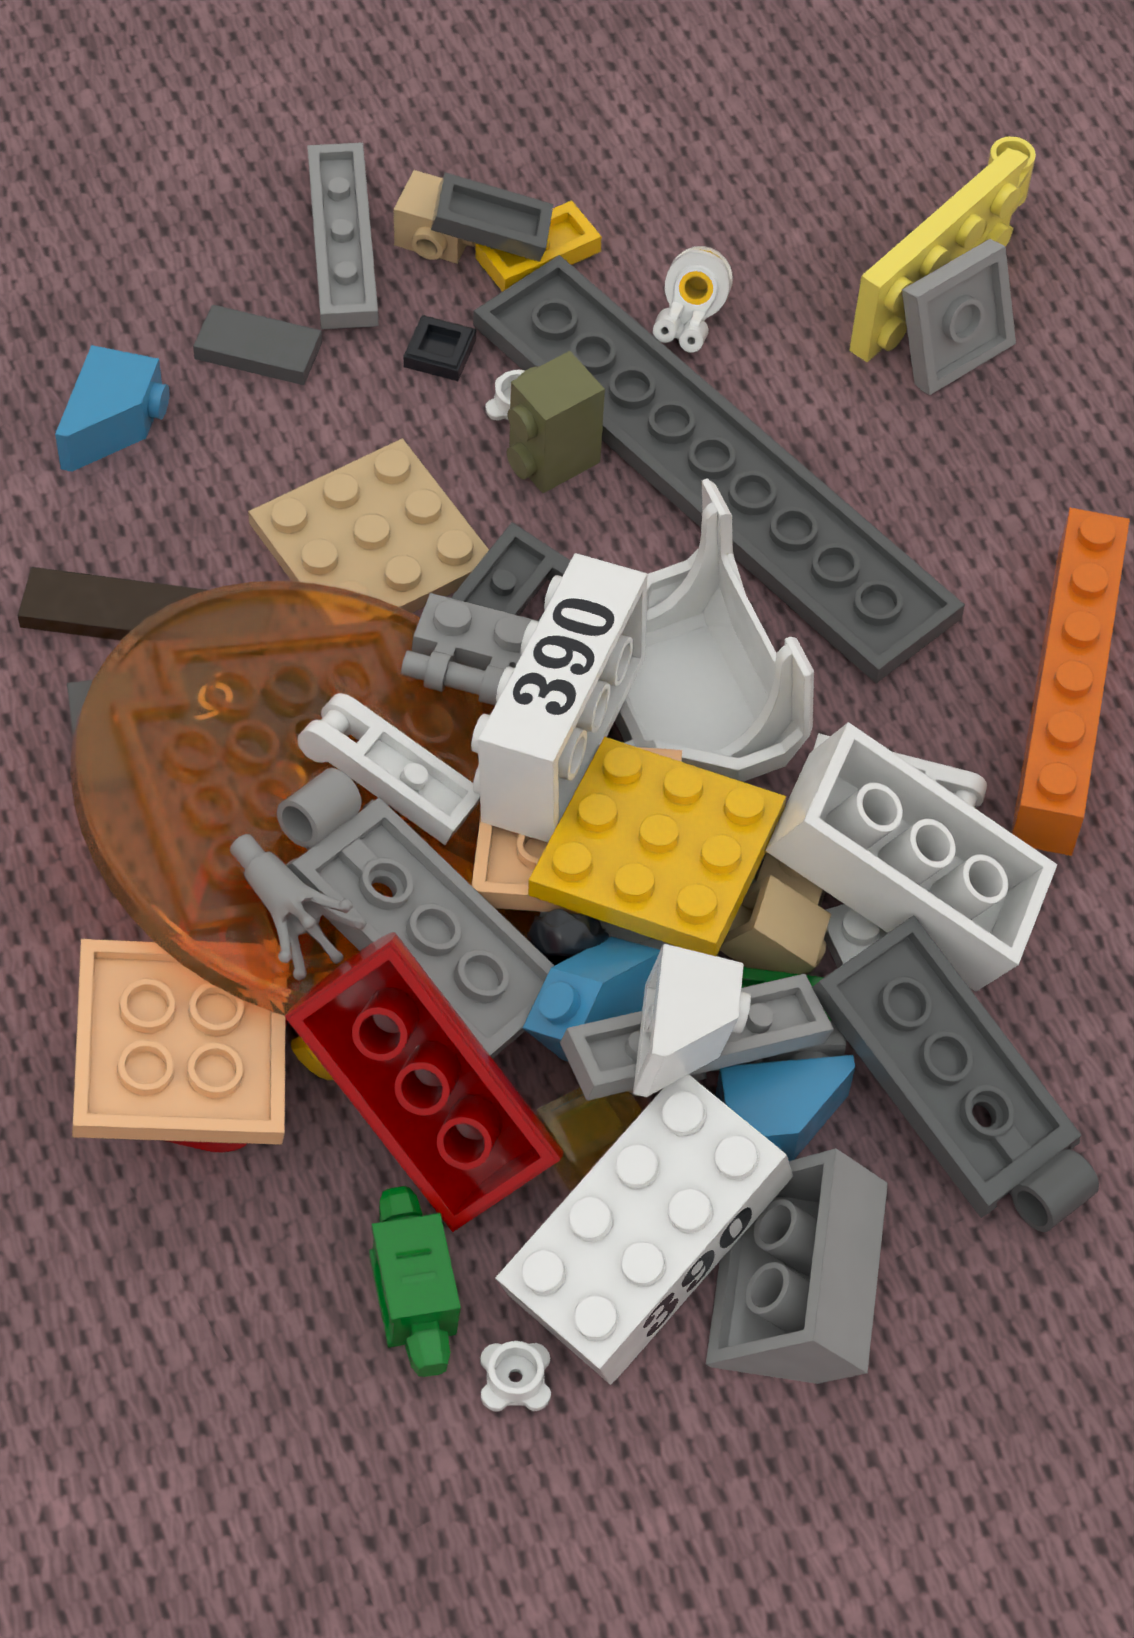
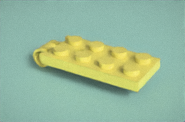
[849,137,1036,362]

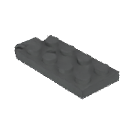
[812,915,1099,1232]

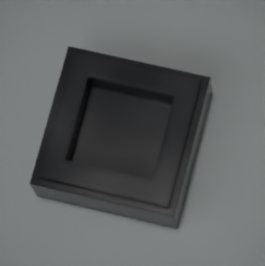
[403,315,476,381]

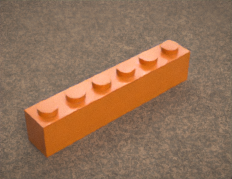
[1011,507,1130,856]

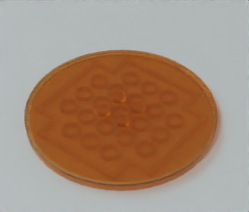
[70,581,540,1016]

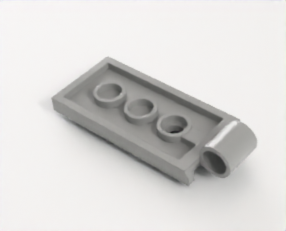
[277,768,554,1059]

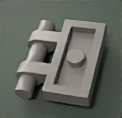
[401,593,539,706]

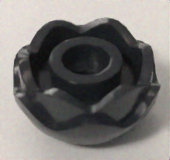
[527,909,609,966]

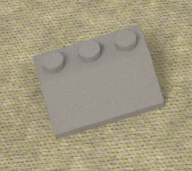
[706,1149,888,1384]

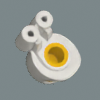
[653,246,733,352]

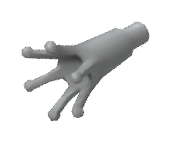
[230,834,366,981]

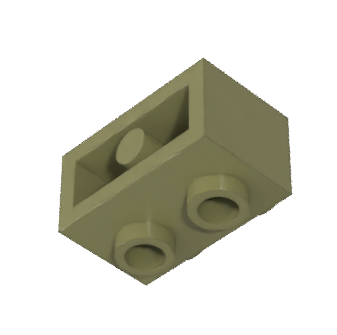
[506,351,605,493]

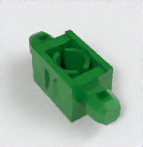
[369,1186,461,1377]

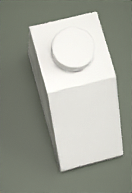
[633,944,751,1097]

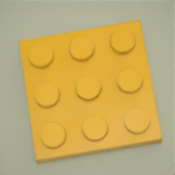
[528,736,786,956]

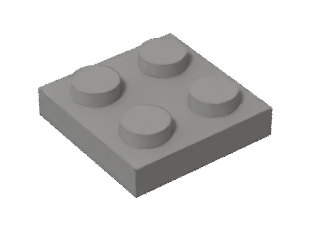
[902,239,1016,395]

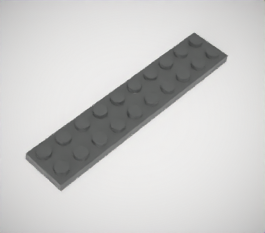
[473,255,965,683]

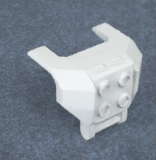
[615,478,814,782]

